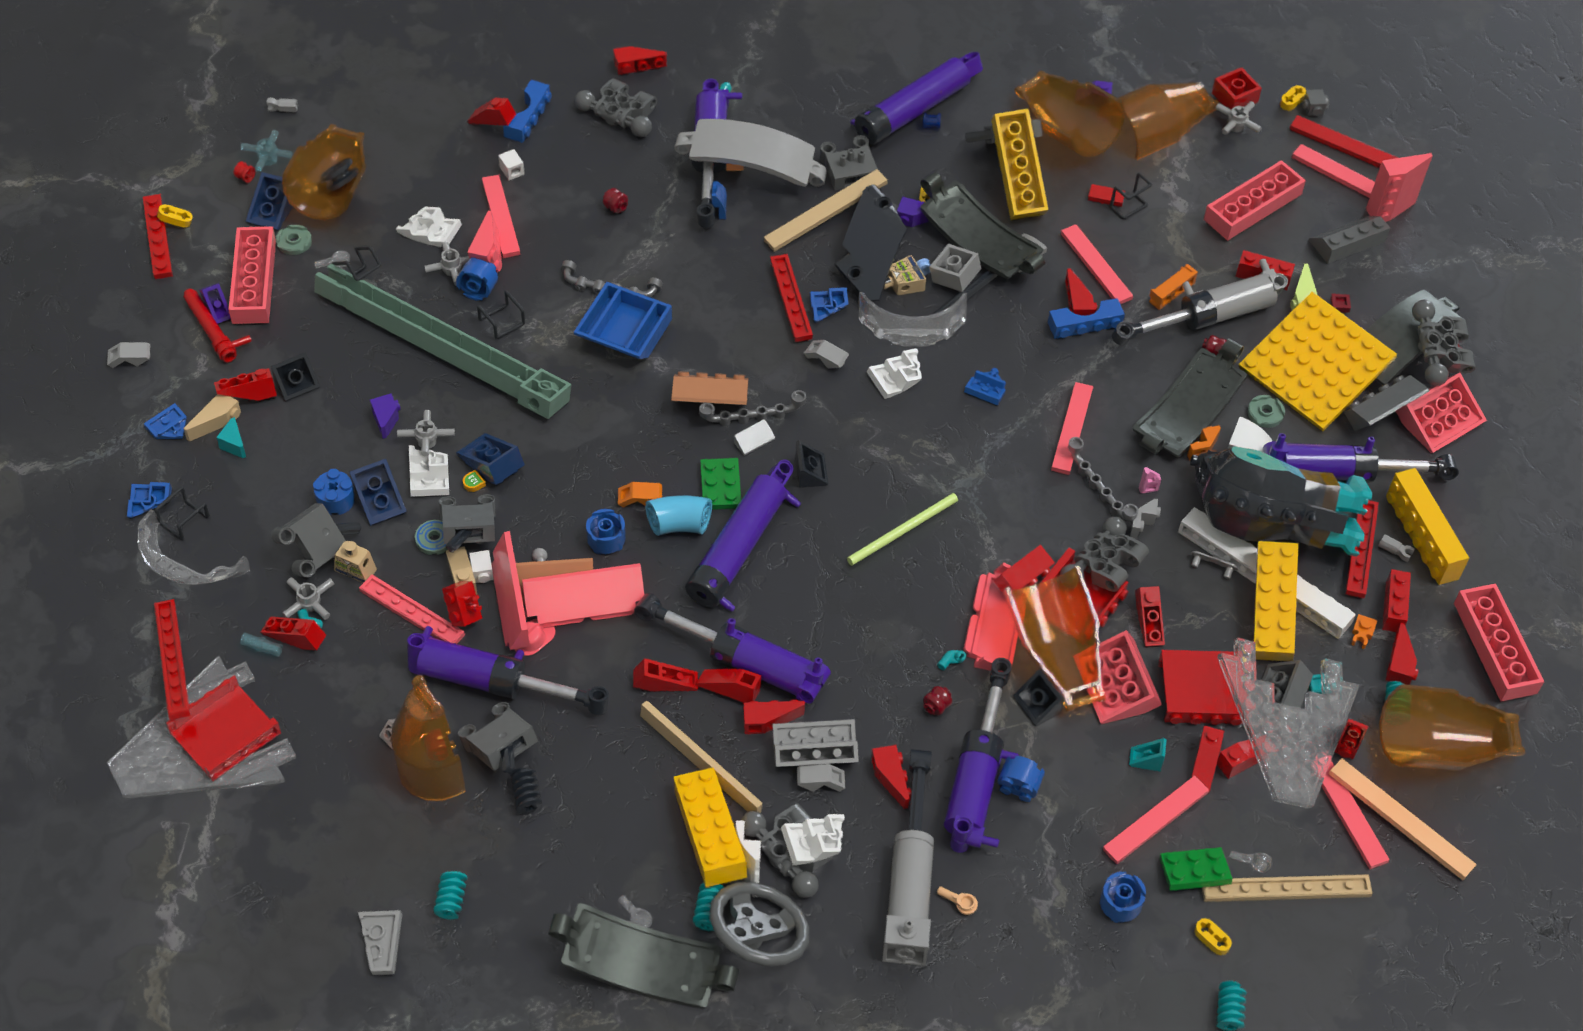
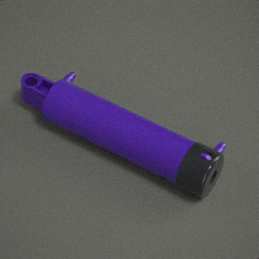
[851,52,983,145]
[685,460,801,611]

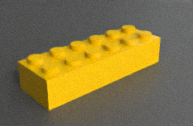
[991,109,1048,220]
[1386,468,1469,585]
[1253,541,1298,661]
[673,767,747,887]

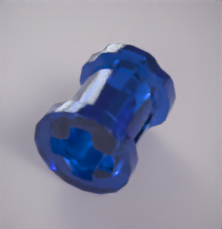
[923,113,941,129]

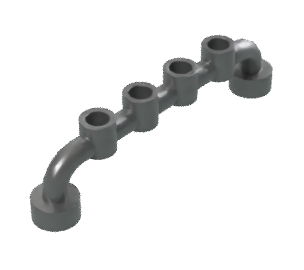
[561,260,663,297]
[699,390,806,426]
[1068,437,1139,521]

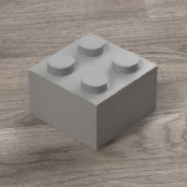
[929,244,981,292]

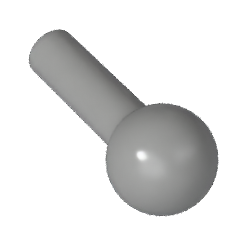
[532,548,547,562]

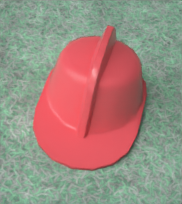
[514,619,556,656]

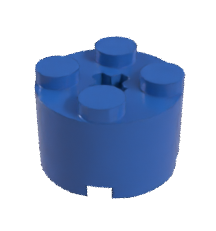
[456,257,498,301]
[313,469,355,515]
[586,509,626,554]
[997,756,1045,802]
[1100,872,1146,923]

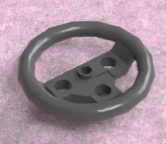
[710,882,809,966]

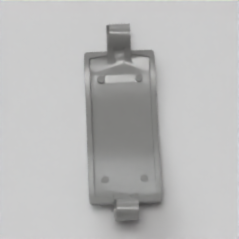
[674,119,827,187]

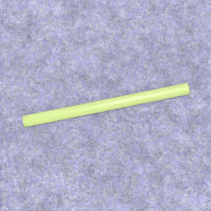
[847,493,958,566]

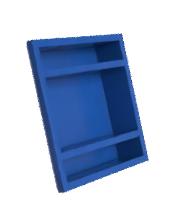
[574,282,672,359]

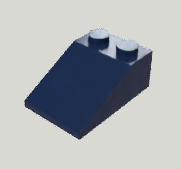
[245,172,301,230]
[456,433,525,485]
[349,459,407,526]

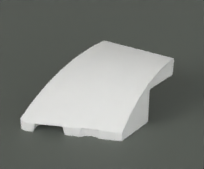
[396,207,462,247]
[867,348,922,399]
[1228,417,1272,453]
[409,445,449,496]
[781,814,845,865]
[736,821,761,897]

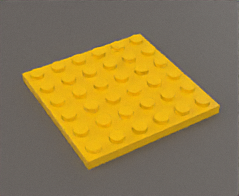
[1239,292,1397,431]

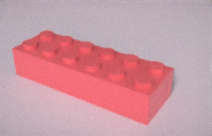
[1204,160,1306,241]
[229,227,276,324]
[1454,584,1544,701]

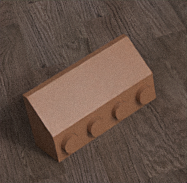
[672,371,749,405]
[516,558,593,605]

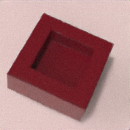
[1330,294,1351,313]

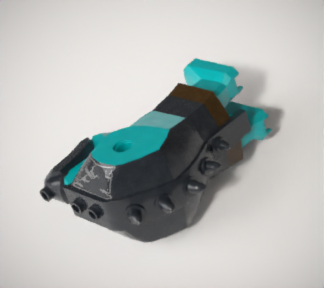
[1190,446,1372,557]

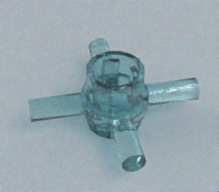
[241,130,293,172]

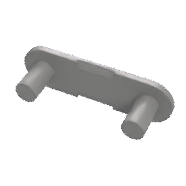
[1191,551,1238,579]

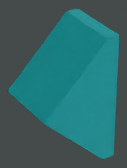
[216,417,246,458]
[1129,738,1167,771]

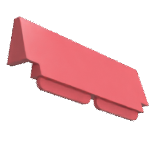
[491,531,530,650]
[964,562,1028,672]
[522,563,644,627]

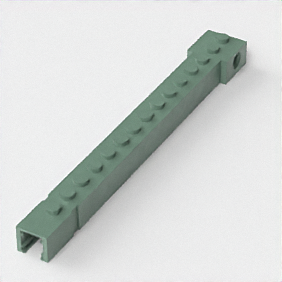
[314,264,572,419]

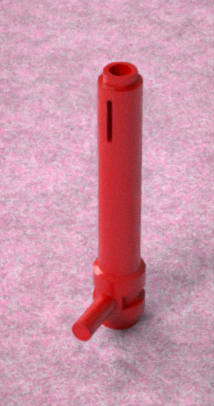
[183,289,252,362]

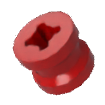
[233,161,256,183]

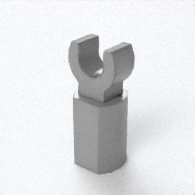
[266,98,298,112]
[1379,535,1415,562]

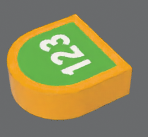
[463,470,486,492]

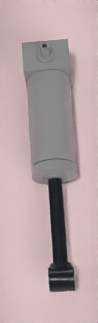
[882,749,934,966]

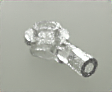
[314,251,350,269]
[1230,851,1272,872]
[618,895,652,928]

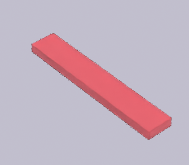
[1292,144,1375,198]
[482,175,520,258]
[1061,224,1133,305]
[1051,382,1093,475]
[359,574,465,644]
[1310,756,1390,869]
[1103,776,1209,864]

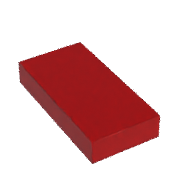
[1088,184,1125,207]

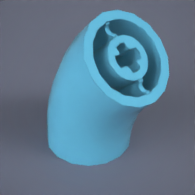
[645,495,712,536]

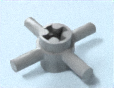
[1215,102,1262,135]
[424,242,470,286]
[397,410,455,456]
[282,577,334,620]

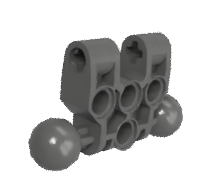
[574,78,657,137]
[1412,299,1476,386]
[1060,516,1149,592]
[741,804,835,898]

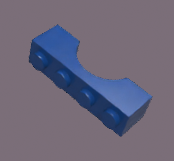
[503,80,552,143]
[1048,298,1125,339]

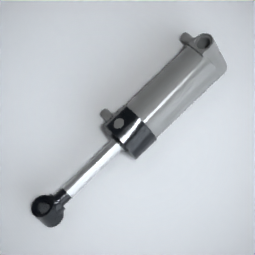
[1112,259,1288,345]

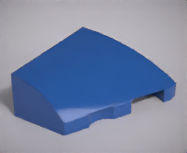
[712,181,727,219]
[809,288,848,322]
[127,482,172,518]

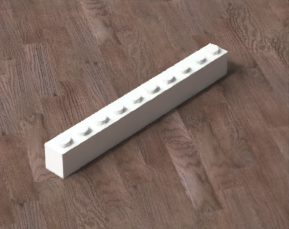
[1178,507,1356,639]

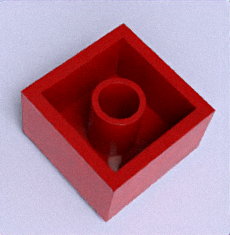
[1212,67,1262,110]

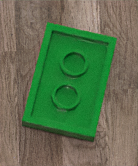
[700,458,741,510]
[1160,847,1233,890]

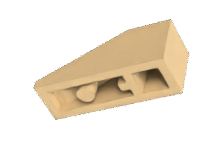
[183,394,241,441]
[446,546,477,595]

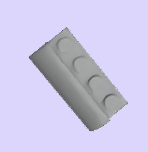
[772,719,858,767]

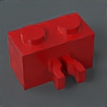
[442,581,483,626]

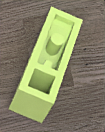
[1291,264,1317,310]

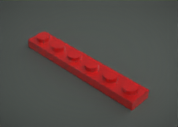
[143,194,173,279]
[770,254,813,342]
[1345,500,1379,598]

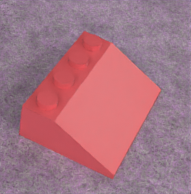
[1366,153,1433,222]
[1396,373,1487,453]
[1073,630,1162,724]

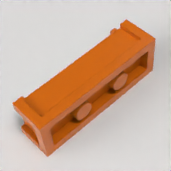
[1149,264,1198,310]

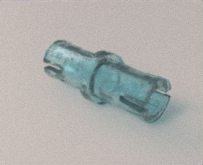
[240,632,283,657]

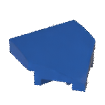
[964,368,1006,405]
[144,403,187,439]

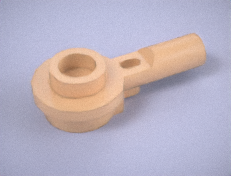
[937,886,978,915]

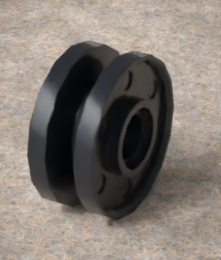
[320,157,359,191]

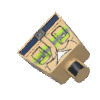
[883,255,926,295]
[334,541,377,583]

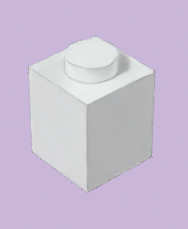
[498,149,524,180]
[469,550,494,583]

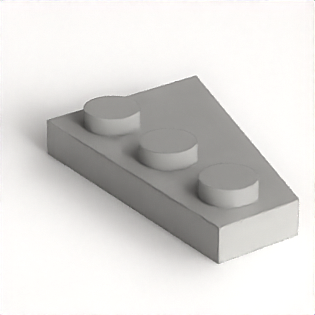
[358,911,402,975]

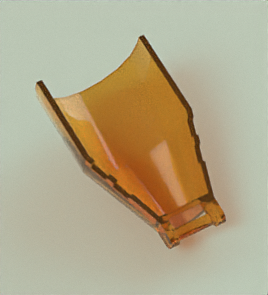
[1014,71,1125,157]
[1098,82,1219,160]
[282,124,366,220]
[1003,565,1106,712]
[391,675,466,801]
[1379,684,1526,771]

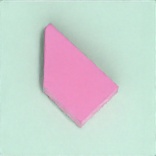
[1139,467,1162,493]

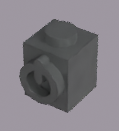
[1302,89,1329,116]

